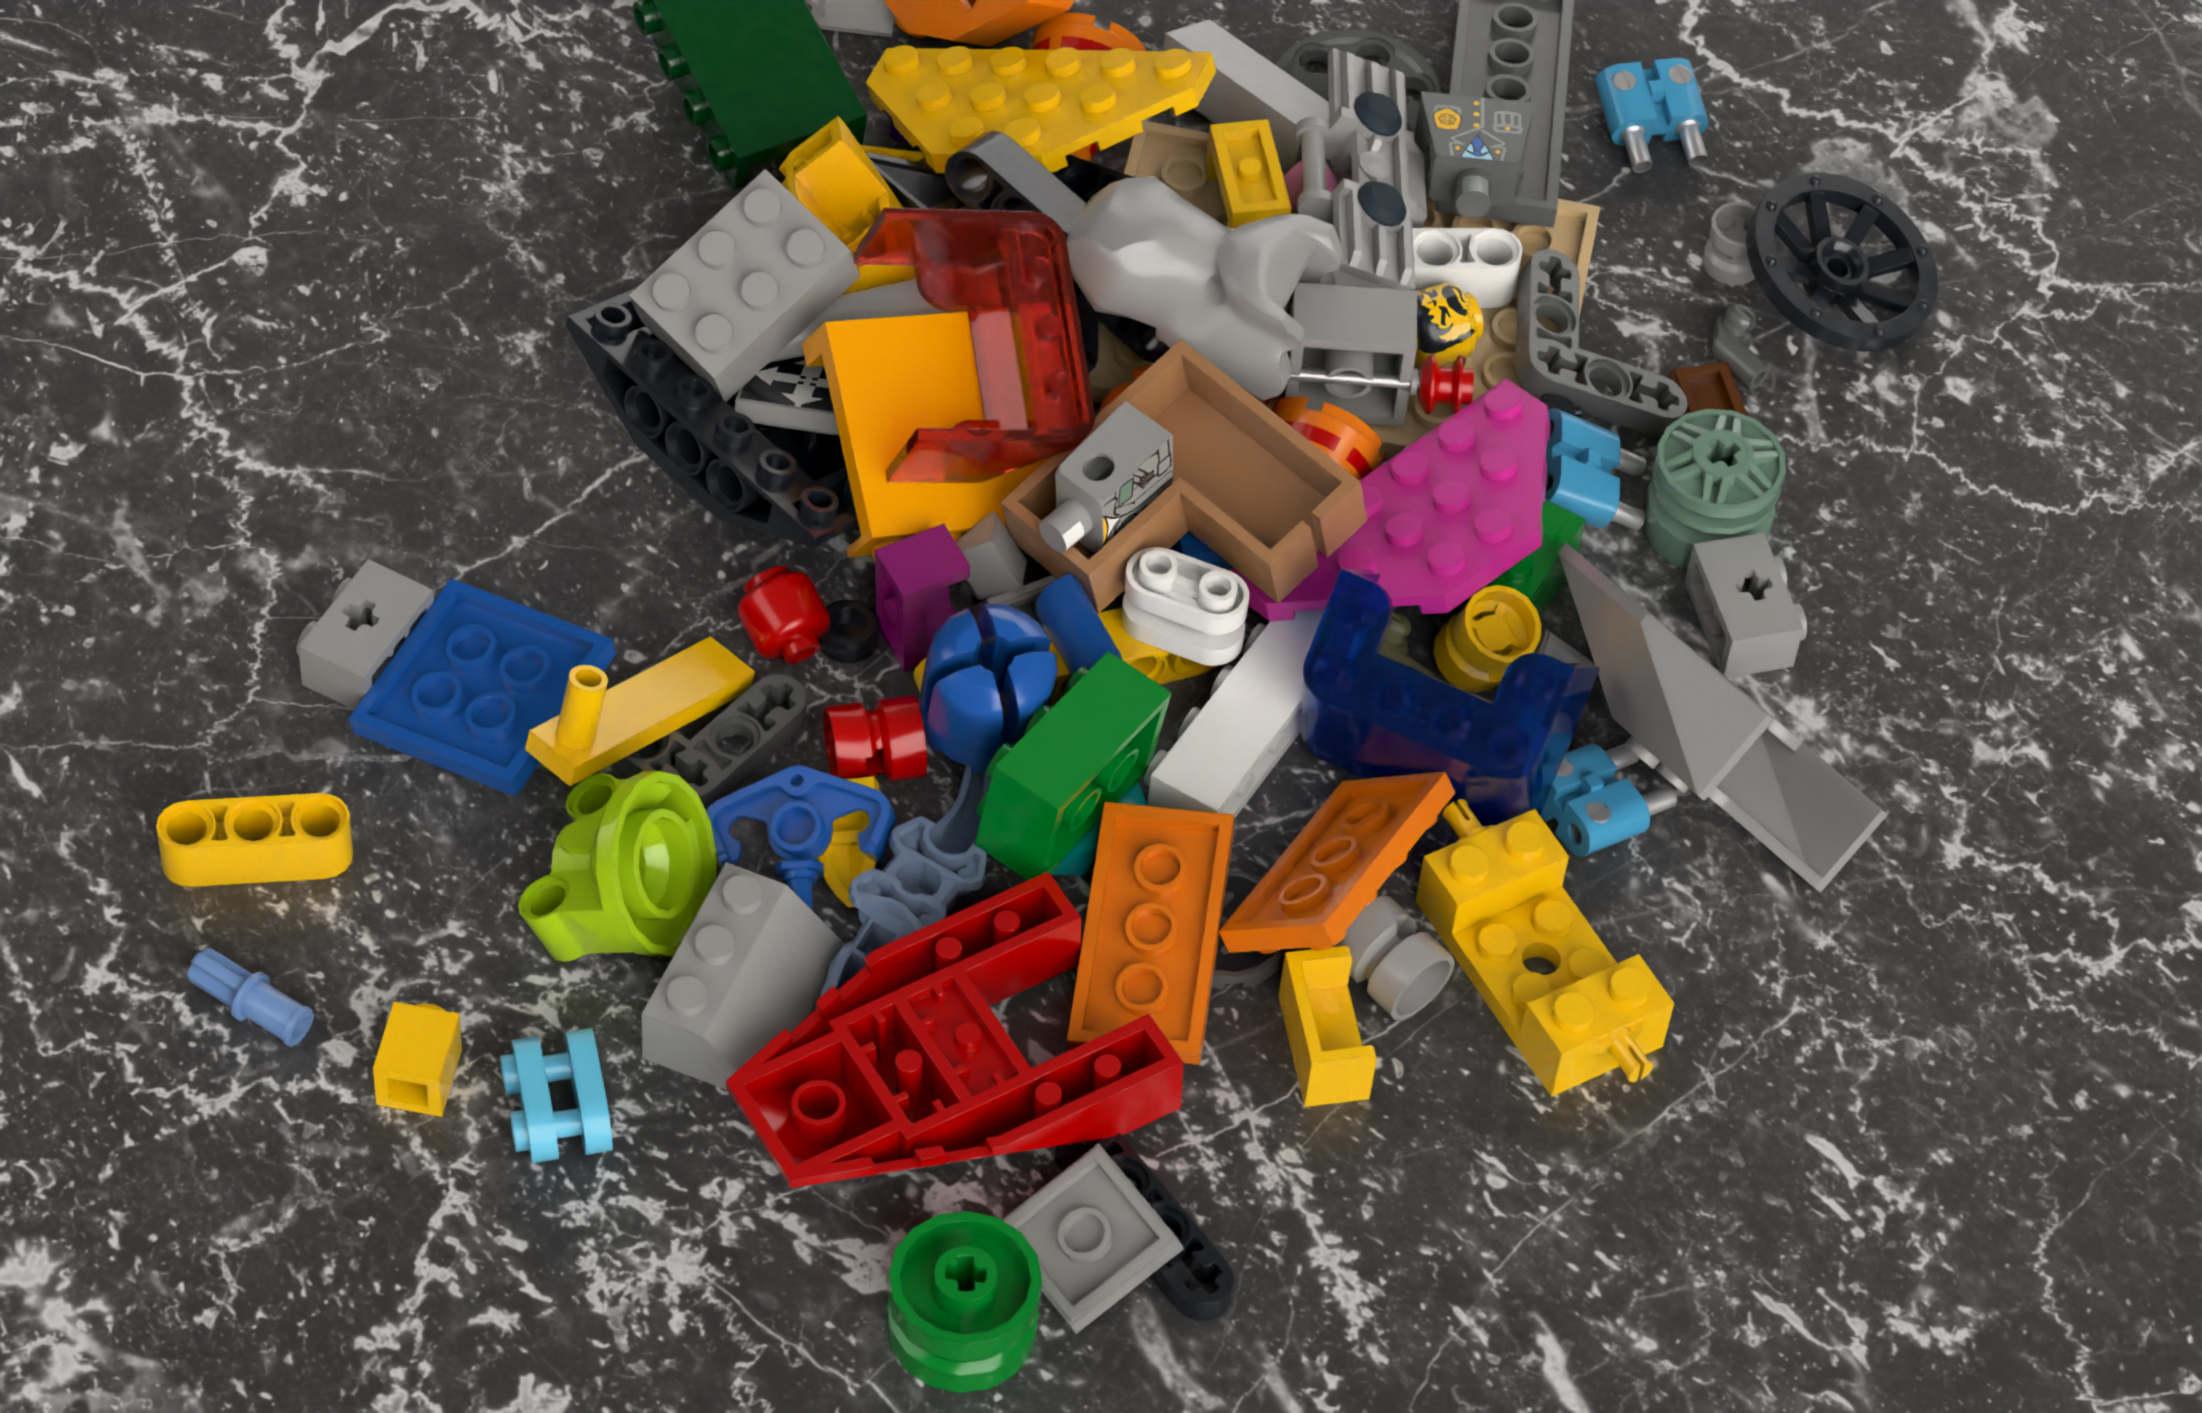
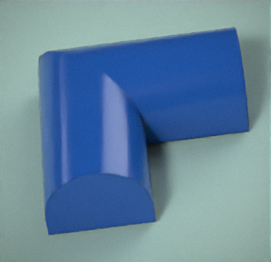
[1036,573,1123,676]

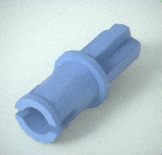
[187,948,314,1047]

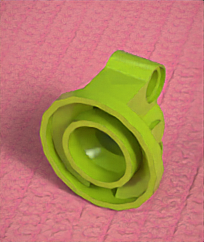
[518,771,717,962]

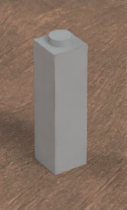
[1163,19,1332,174]

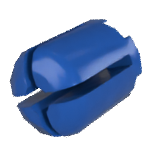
[918,604,1058,773]

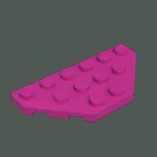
[1230,379,1550,621]

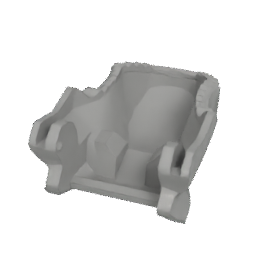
[1060,176,1344,400]

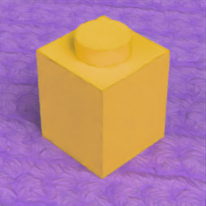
[373,1001,462,1117]

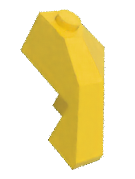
[779,116,938,294]

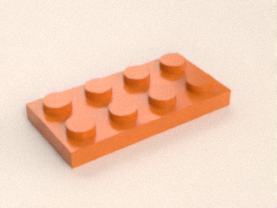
[1218,771,1456,954]
[1067,802,1235,1065]

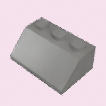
[642,862,845,1090]

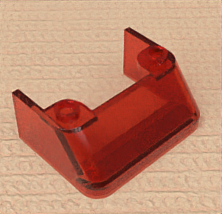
[853,208,1095,483]

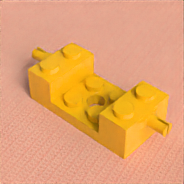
[1415,799,1674,1097]

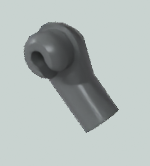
[1712,304,1771,390]

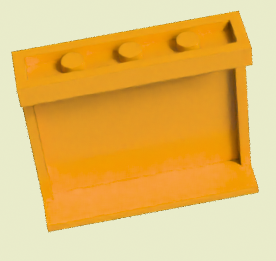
[802,306,1078,563]

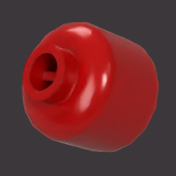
[737,566,830,665]

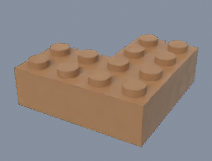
[1000,339,1367,613]

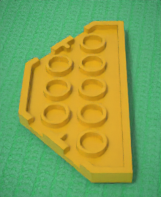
[866,45,1216,173]

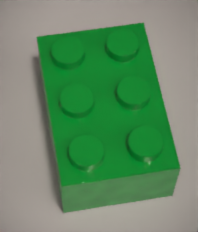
[974,651,1172,881]

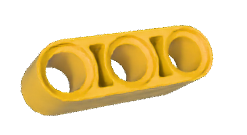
[156,793,353,887]

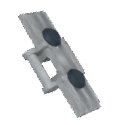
[1295,48,1427,291]

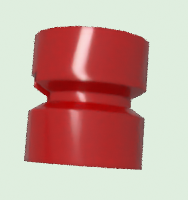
[823,695,927,782]

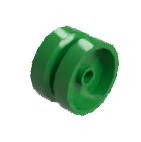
[886,1211,1042,1393]

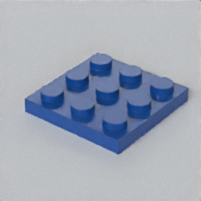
[348,578,616,797]

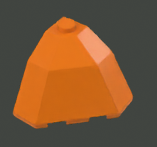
[883,0,1075,47]

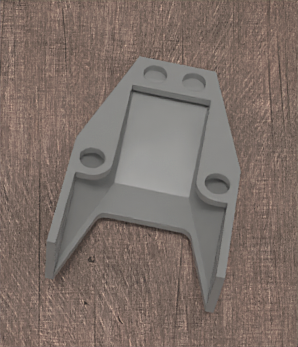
[1558,542,1888,893]

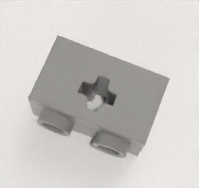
[1684,532,1807,678]
[296,559,434,710]

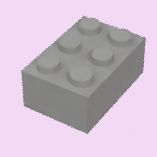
[629,169,860,402]

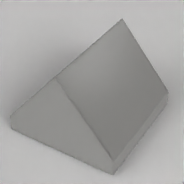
[956,511,1027,600]

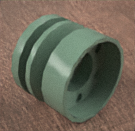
[1643,409,1786,570]

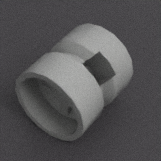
[1333,895,1455,1020]

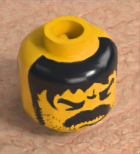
[1414,283,1484,368]

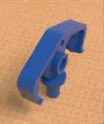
[706,765,896,911]

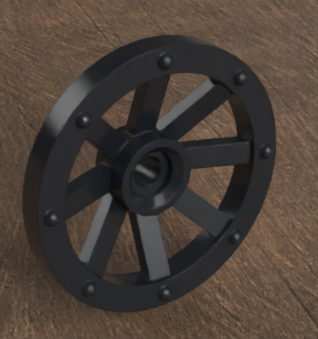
[1746,172,1938,352]

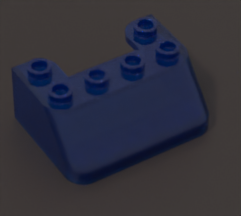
[1301,568,1600,827]

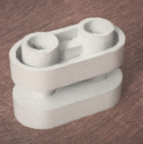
[1121,547,1249,666]

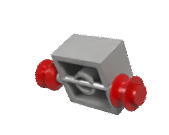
[1262,282,1474,427]

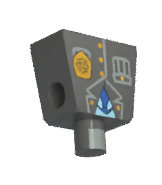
[1414,91,1534,219]

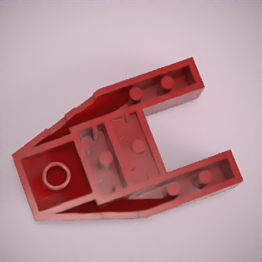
[726,871,1184,1188]

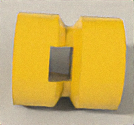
[1433,585,1542,693]

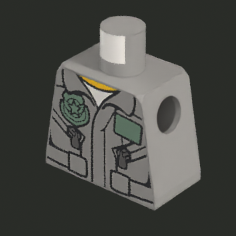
[1038,401,1173,554]

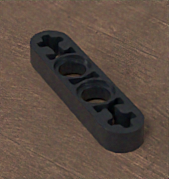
[1051,1133,1234,1321]

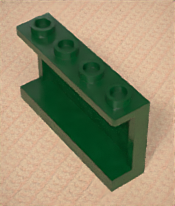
[633,0,867,189]

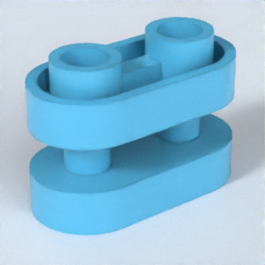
[500,1028,613,1164]

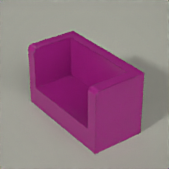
[875,523,970,672]

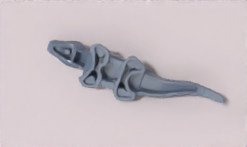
[820,765,991,997]

